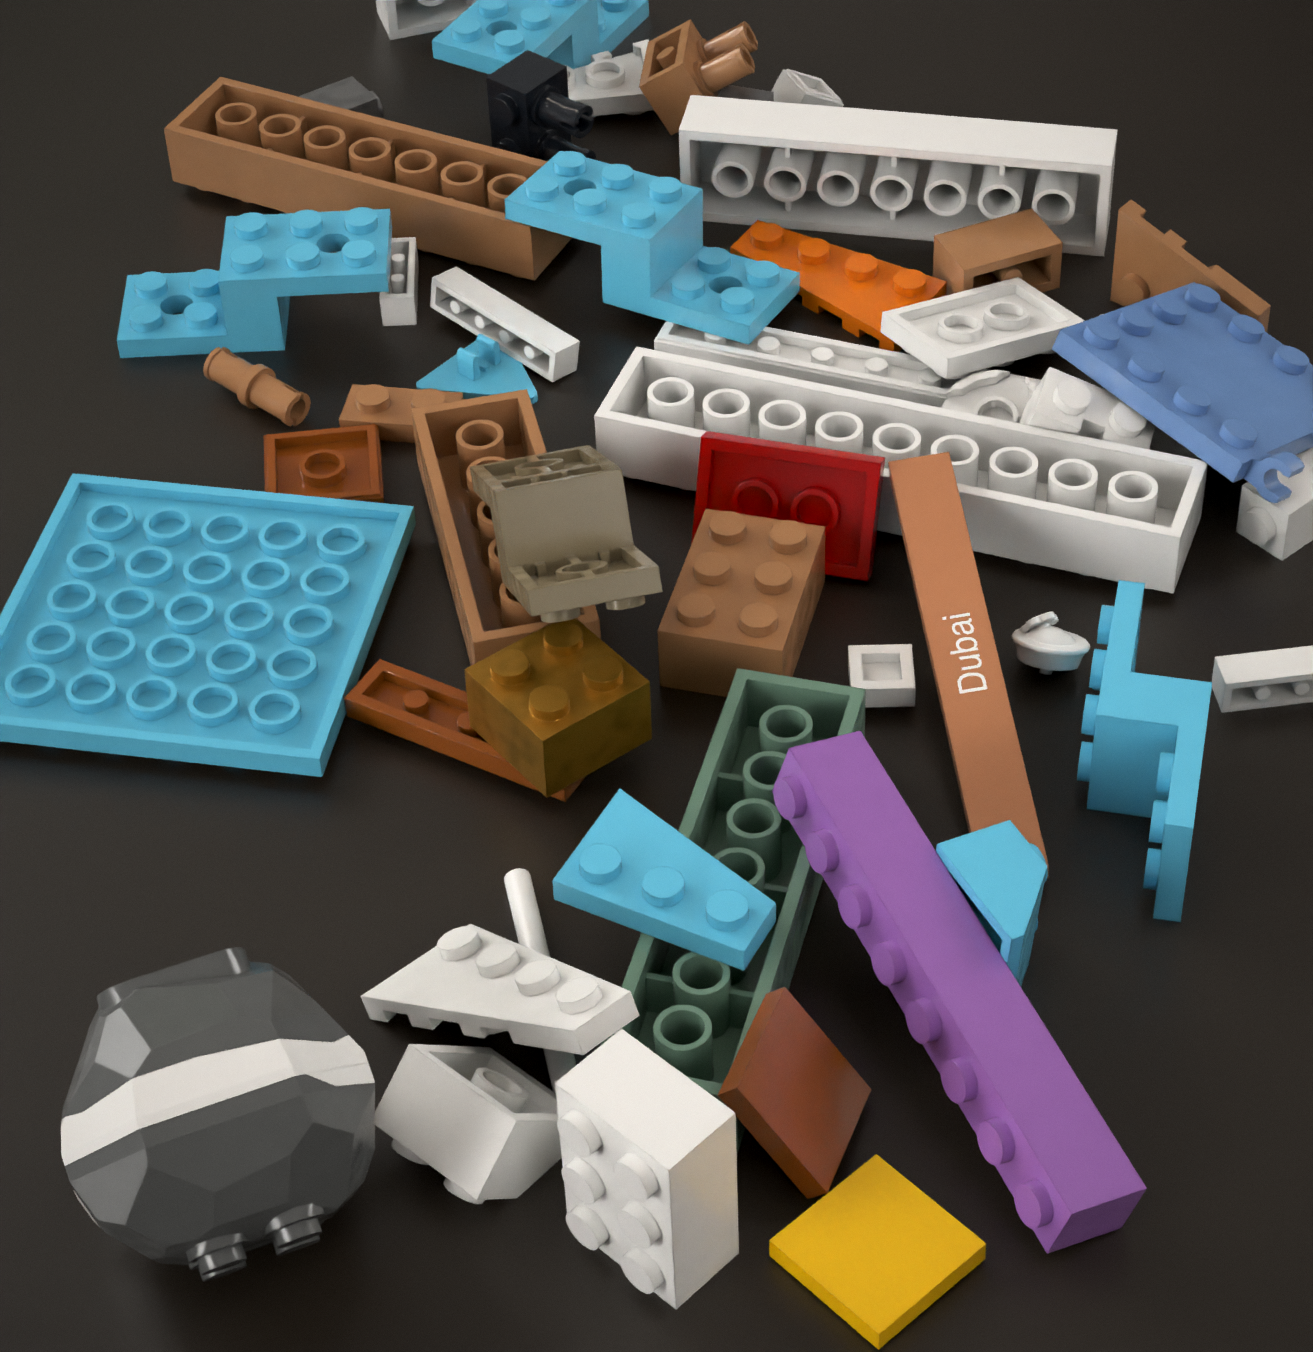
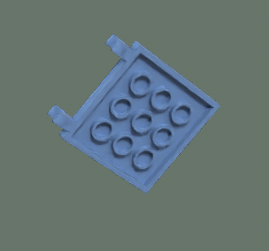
[1052,282,1313,503]

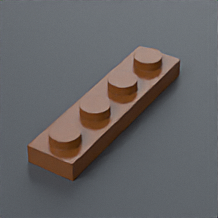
[344,659,587,802]

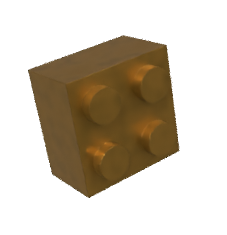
[464,618,652,798]

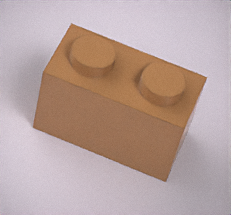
[933,208,1063,295]

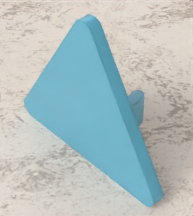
[416,334,538,404]

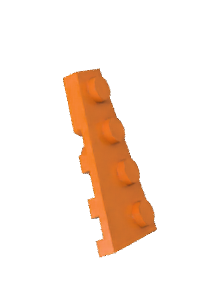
[730,220,947,352]

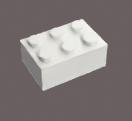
[555,1028,739,1310]

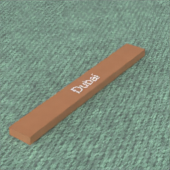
[888,452,1049,878]

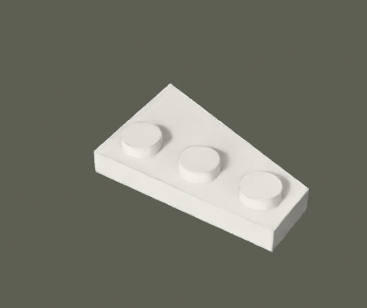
[564,39,654,118]

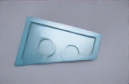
[552,788,776,971]

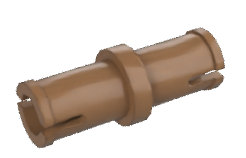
[203,347,311,427]

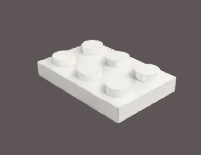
[881,277,1085,379]

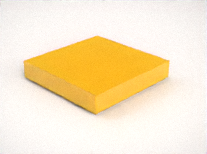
[769,1154,987,1350]

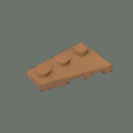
[1110,199,1271,333]

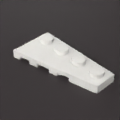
[361,924,640,1055]

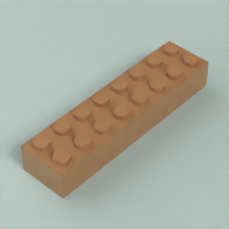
[164,77,572,281]

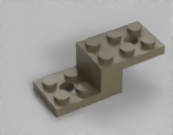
[469,445,663,623]

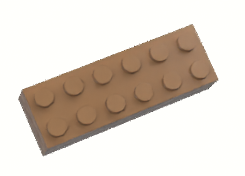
[411,389,601,665]

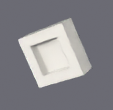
[848,644,916,708]

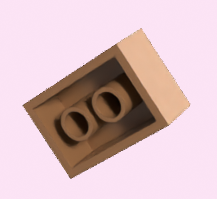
[657,509,825,697]

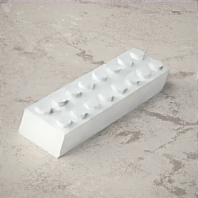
[679,95,1118,257]

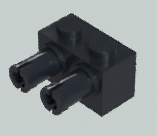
[486,50,596,161]

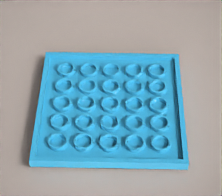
[0,473,416,777]

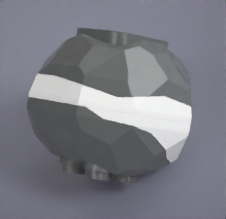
[61,947,375,1282]

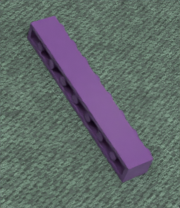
[772,731,1147,1254]

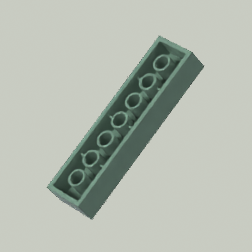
[600,668,866,1154]

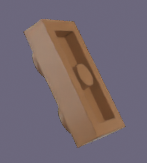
[339,384,464,443]

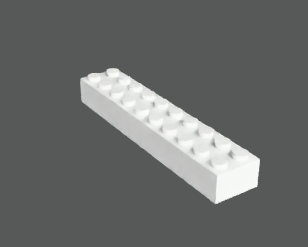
[594,346,1208,594]

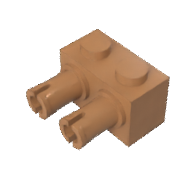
[639,19,758,135]

